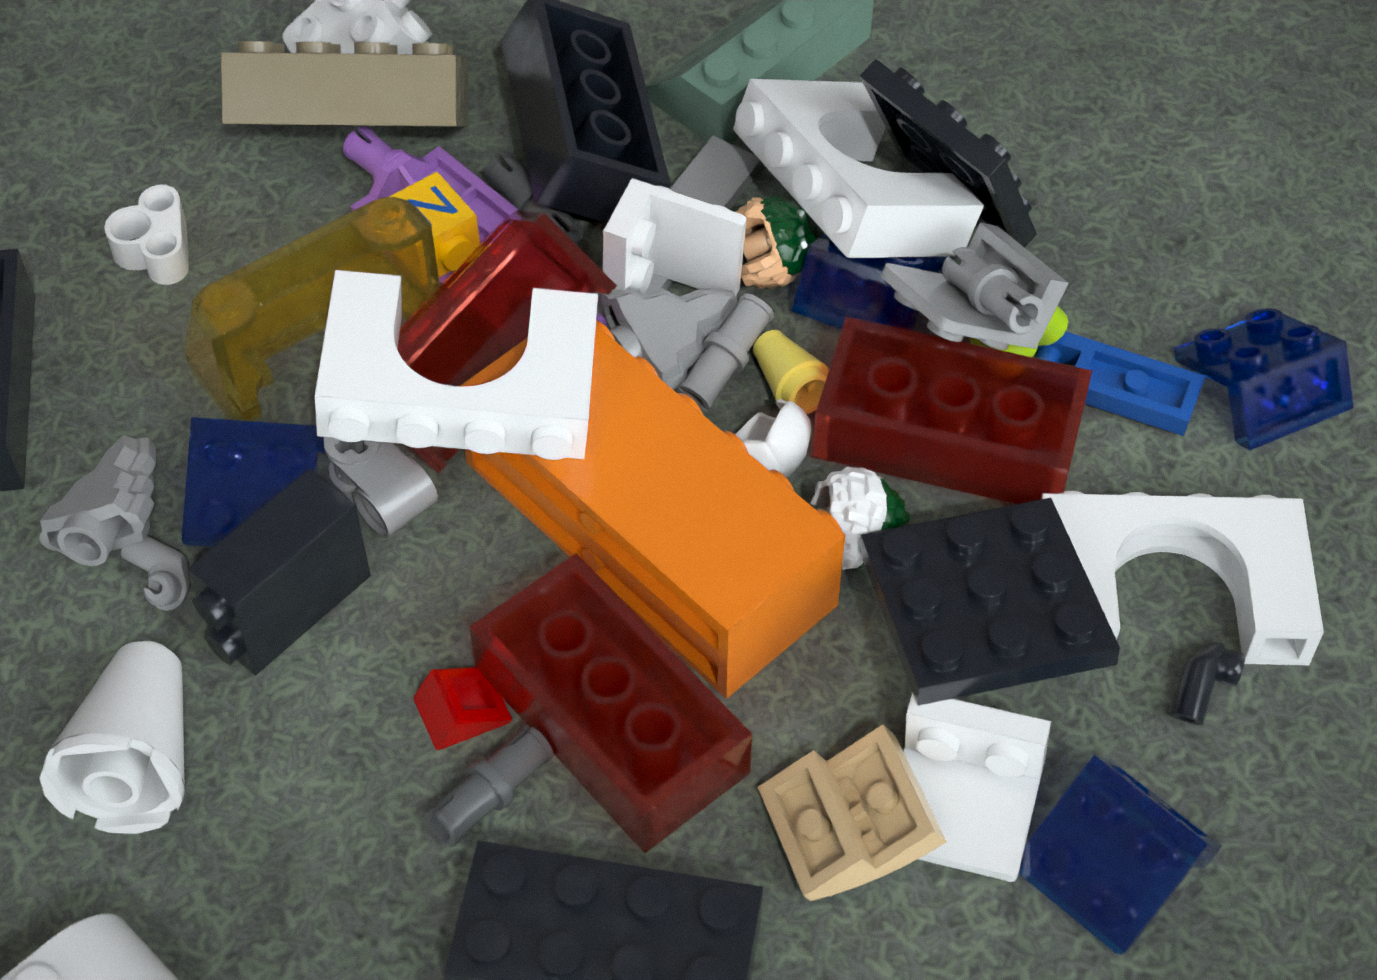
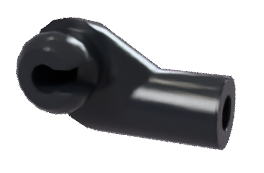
[1170,642,1246,725]

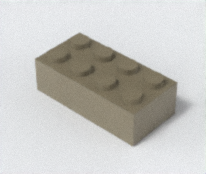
[221,41,469,126]

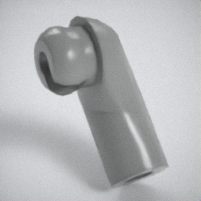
[121,535,190,611]

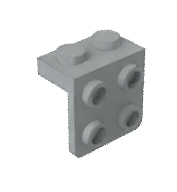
[881,222,1069,350]

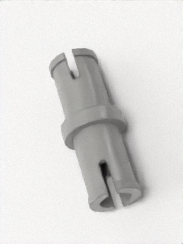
[942,247,1044,334]
[676,294,774,412]

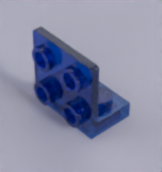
[791,234,953,352]
[1174,308,1354,451]
[181,417,327,547]
[1019,755,1222,955]

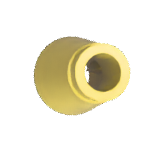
[753,330,832,414]

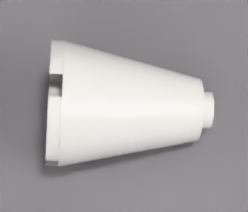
[40,641,185,834]

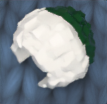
[810,467,910,570]

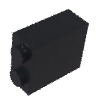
[188,468,371,676]

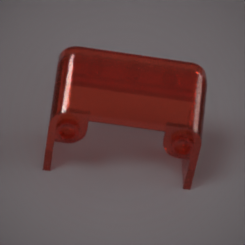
[397,210,617,474]

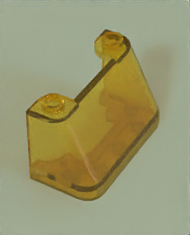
[184,197,445,431]

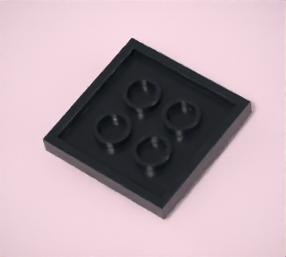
[860,59,1037,248]
[860,498,1120,706]

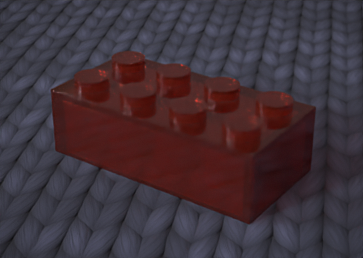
[812,316,1092,504]
[469,553,752,854]

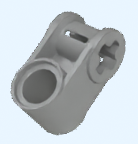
[323,437,438,538]

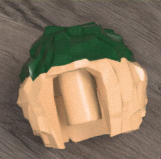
[736,196,819,289]

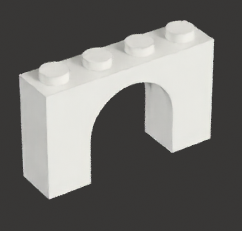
[733,79,984,258]
[315,270,598,460]
[1041,491,1324,665]

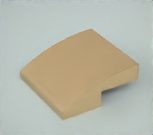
[758,724,947,901]

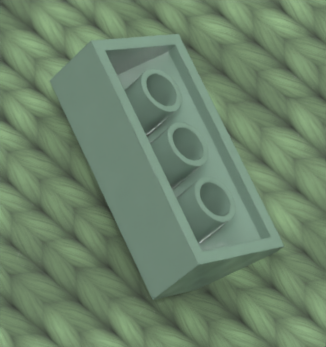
[646,0,874,144]

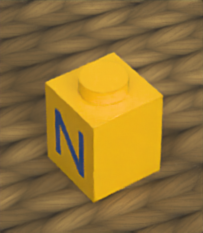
[386,172,481,282]

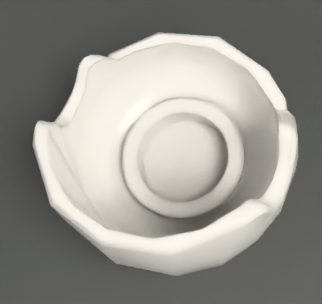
[735,399,812,478]

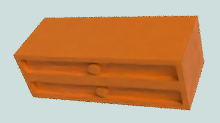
[459,320,845,699]

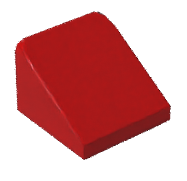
[413,666,512,750]

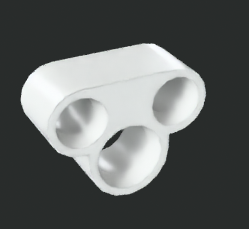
[104,185,189,285]

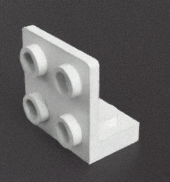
[602,178,747,297]
[904,693,1051,882]

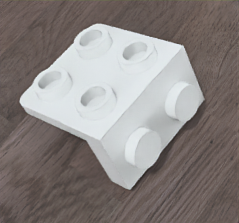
[283,0,432,54]

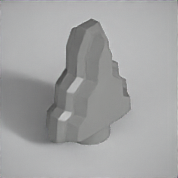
[600,287,738,392]
[39,435,156,566]

